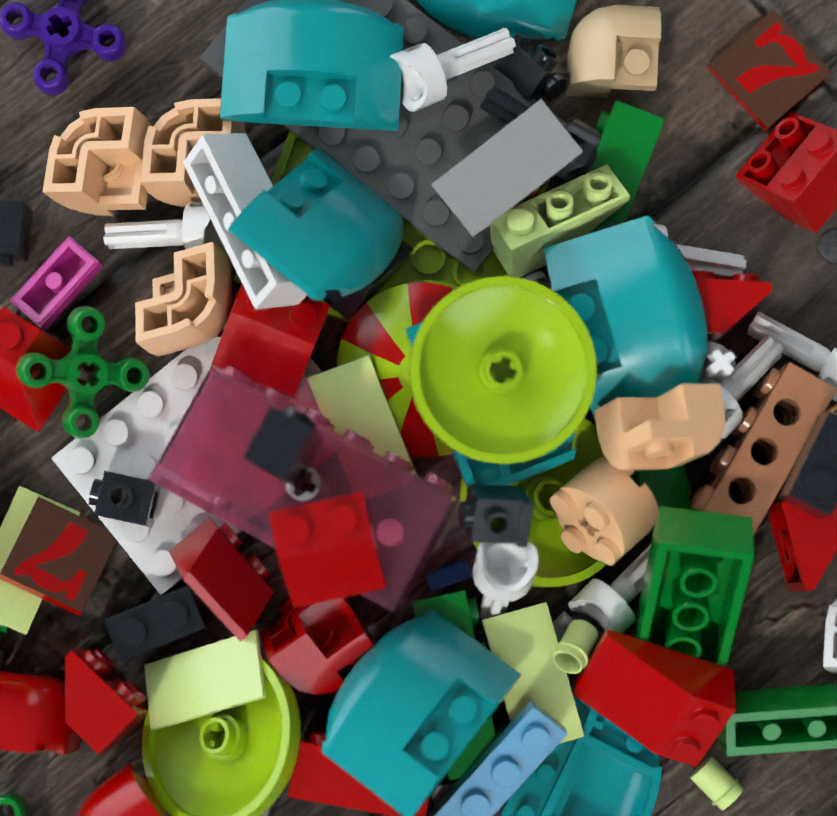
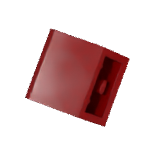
[735,111,837,233]
[692,271,772,342]
[65,648,148,755]

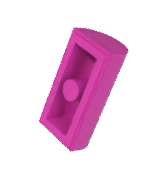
[10,236,104,331]

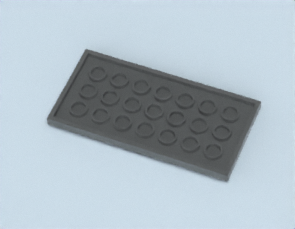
[199,0,569,275]

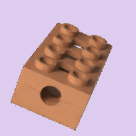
[689,362,837,535]

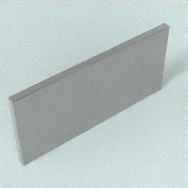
[431,99,583,238]

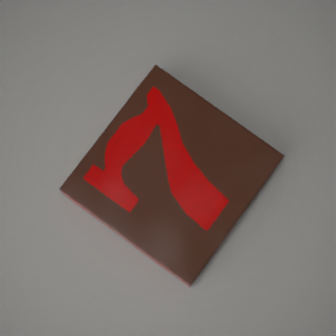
[708,9,832,132]
[0,497,116,616]

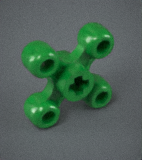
[16,306,150,439]

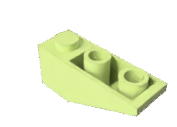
[490,164,630,278]

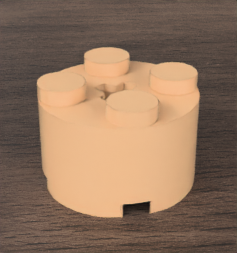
[550,457,658,565]

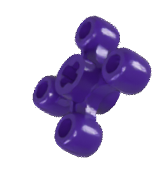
[0,0,127,96]

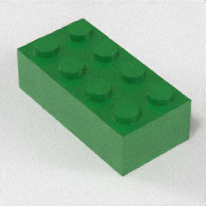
[632,506,754,667]

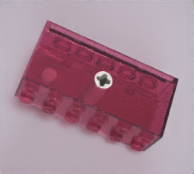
[148,365,458,614]

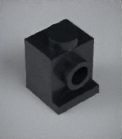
[494,32,570,101]
[89,471,162,528]
[458,484,534,547]

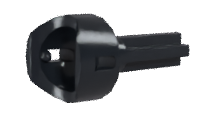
[480,86,602,182]

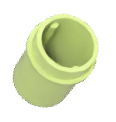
[553,620,598,674]
[690,756,744,810]

